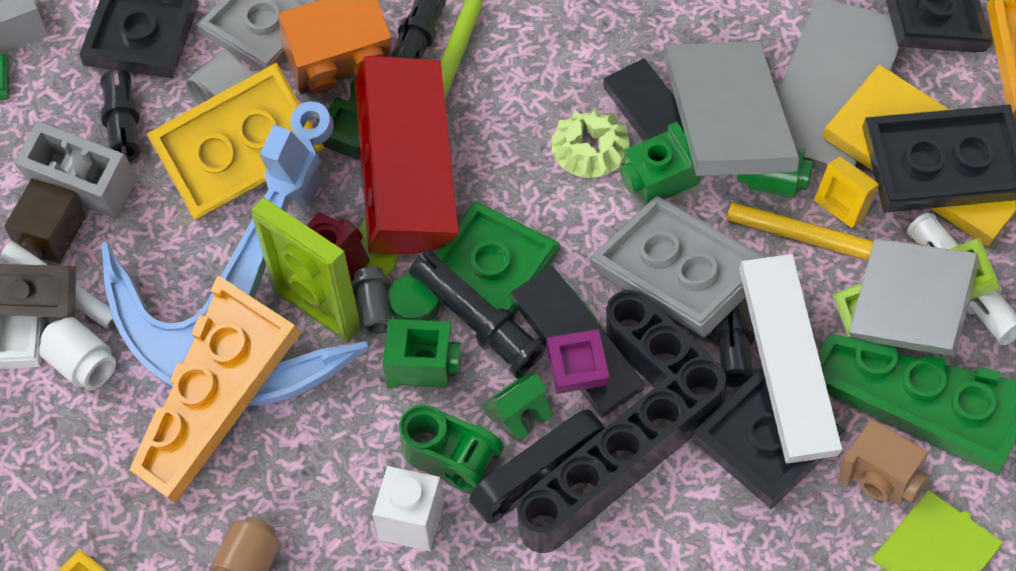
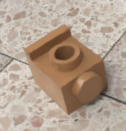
[838,418,929,506]

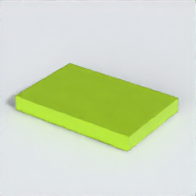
[251,197,361,342]

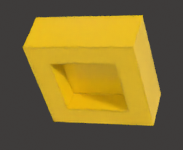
[813,156,879,229]

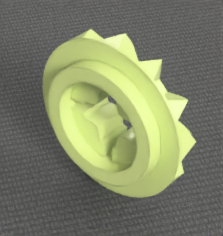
[552,107,630,178]

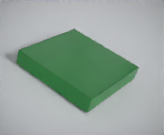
[435,201,560,315]

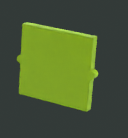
[872,490,1004,571]

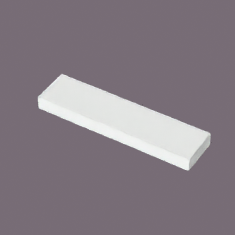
[739,254,842,464]

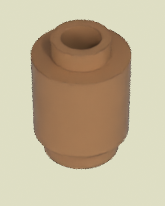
[209,517,281,571]

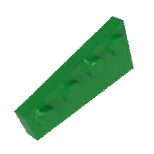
[818,333,1016,476]

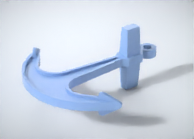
[101,101,370,406]

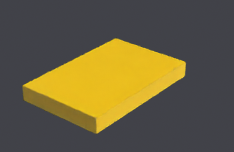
[147,62,325,221]

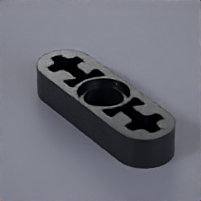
[469,410,606,524]

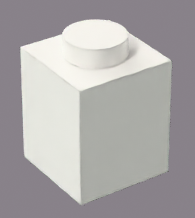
[372,466,445,551]

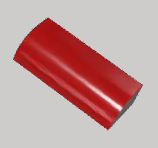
[355,56,458,254]

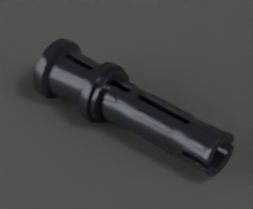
[409,250,546,378]

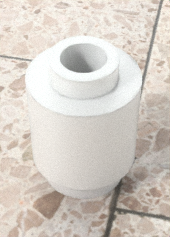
[39,317,116,390]

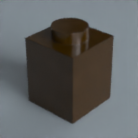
[4,178,86,264]

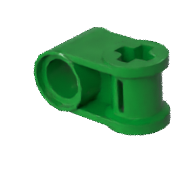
[399,404,505,494]

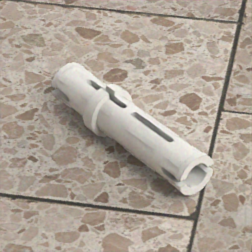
[907,212,1016,345]

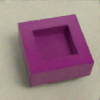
[546,329,610,394]

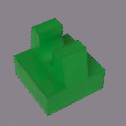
[481,373,554,440]

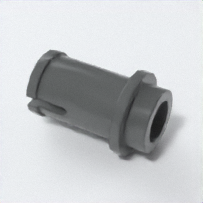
[351,267,392,335]

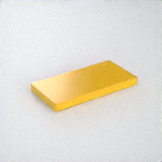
[822,64,1016,248]

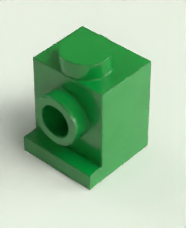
[620,122,700,205]
[382,319,462,388]

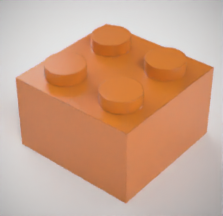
[278,0,391,93]

